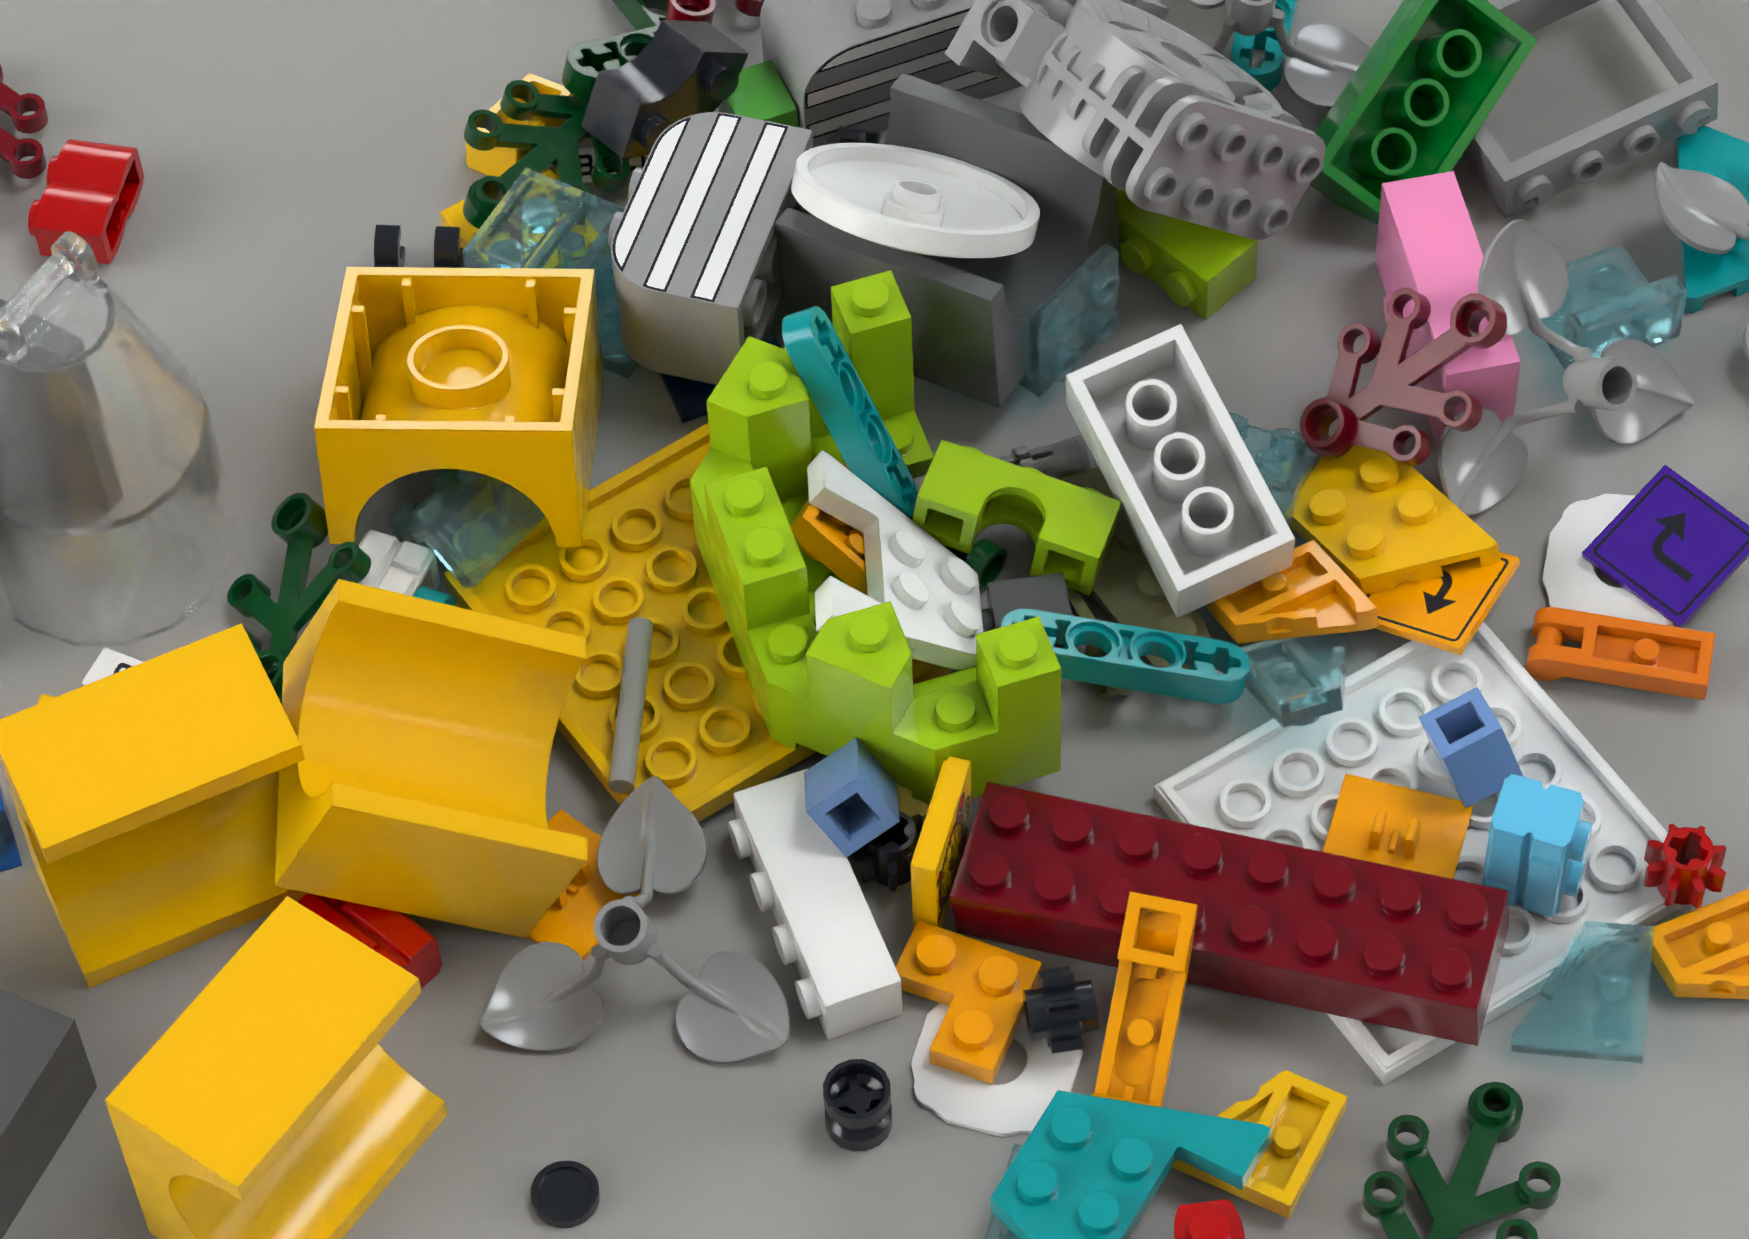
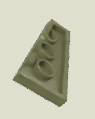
[1056,467,1212,669]

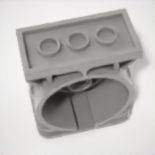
[945,0,1326,240]

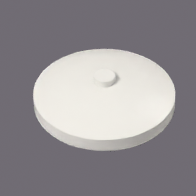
[791,143,1040,258]

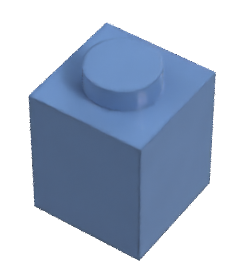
[1418,687,1524,809]
[804,737,900,857]

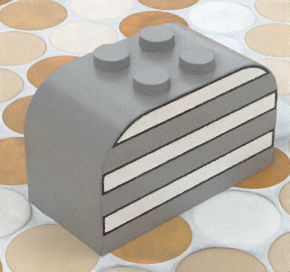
[760,0,1023,148]
[608,112,816,385]

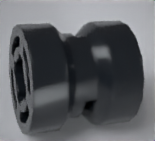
[823,1059,892,1151]

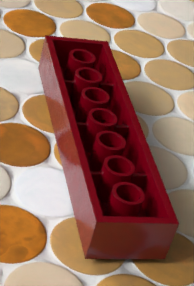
[949,782,1509,1046]

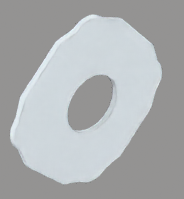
[1542,493,1673,626]
[911,1003,1083,1137]

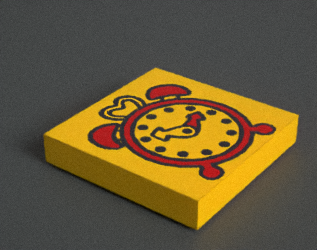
[911,756,972,929]

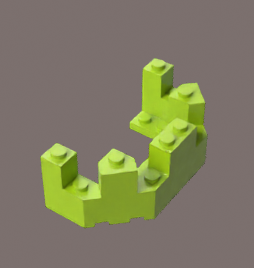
[690,270,1061,805]

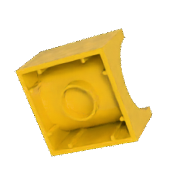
[314,267,604,547]
[275,579,587,938]
[0,623,306,988]
[105,896,448,1239]

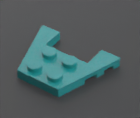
[990,1090,1272,1239]

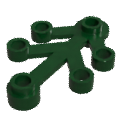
[463,80,631,231]
[227,493,371,704]
[1363,1082,1561,1239]

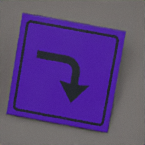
[1582,465,1749,628]

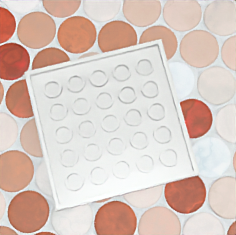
[1154,621,1708,1085]

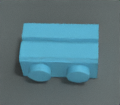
[1482,774,1593,918]

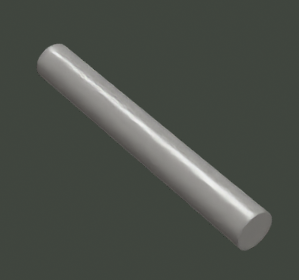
[608,617,654,794]

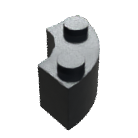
[581,20,749,158]

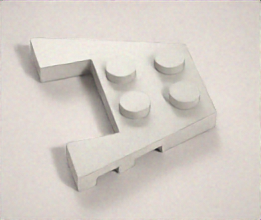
[807,450,983,671]

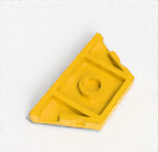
[1286,445,1501,595]

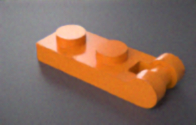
[1525,607,1716,700]

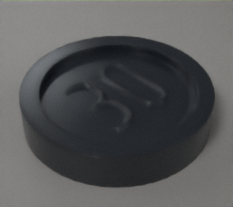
[530,1161,600,1228]

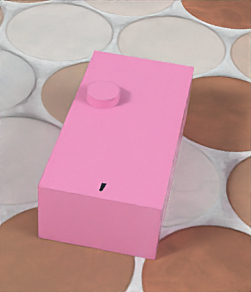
[1375,171,1521,448]

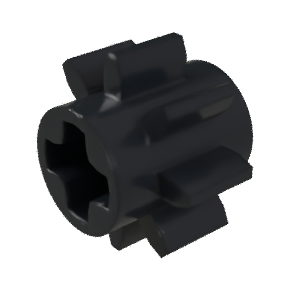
[851,811,922,892]
[1023,966,1099,1054]

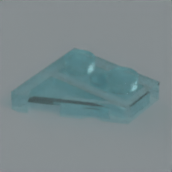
[1241,632,1349,728]
[1511,921,1654,1064]

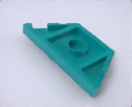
[1674,125,1749,313]

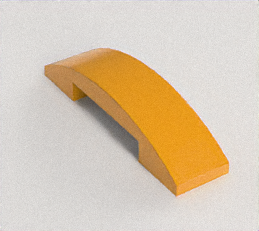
[1091,892,1198,1107]

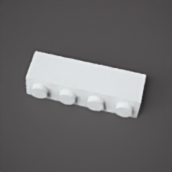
[727,768,903,1040]

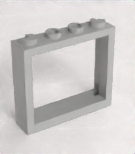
[1463,0,1718,218]

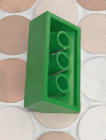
[1310,0,1538,225]

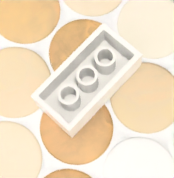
[1066,324,1295,618]

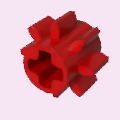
[1643,824,1726,909]

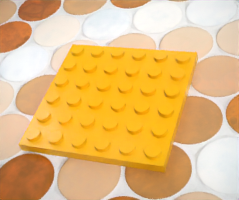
[443,423,954,822]

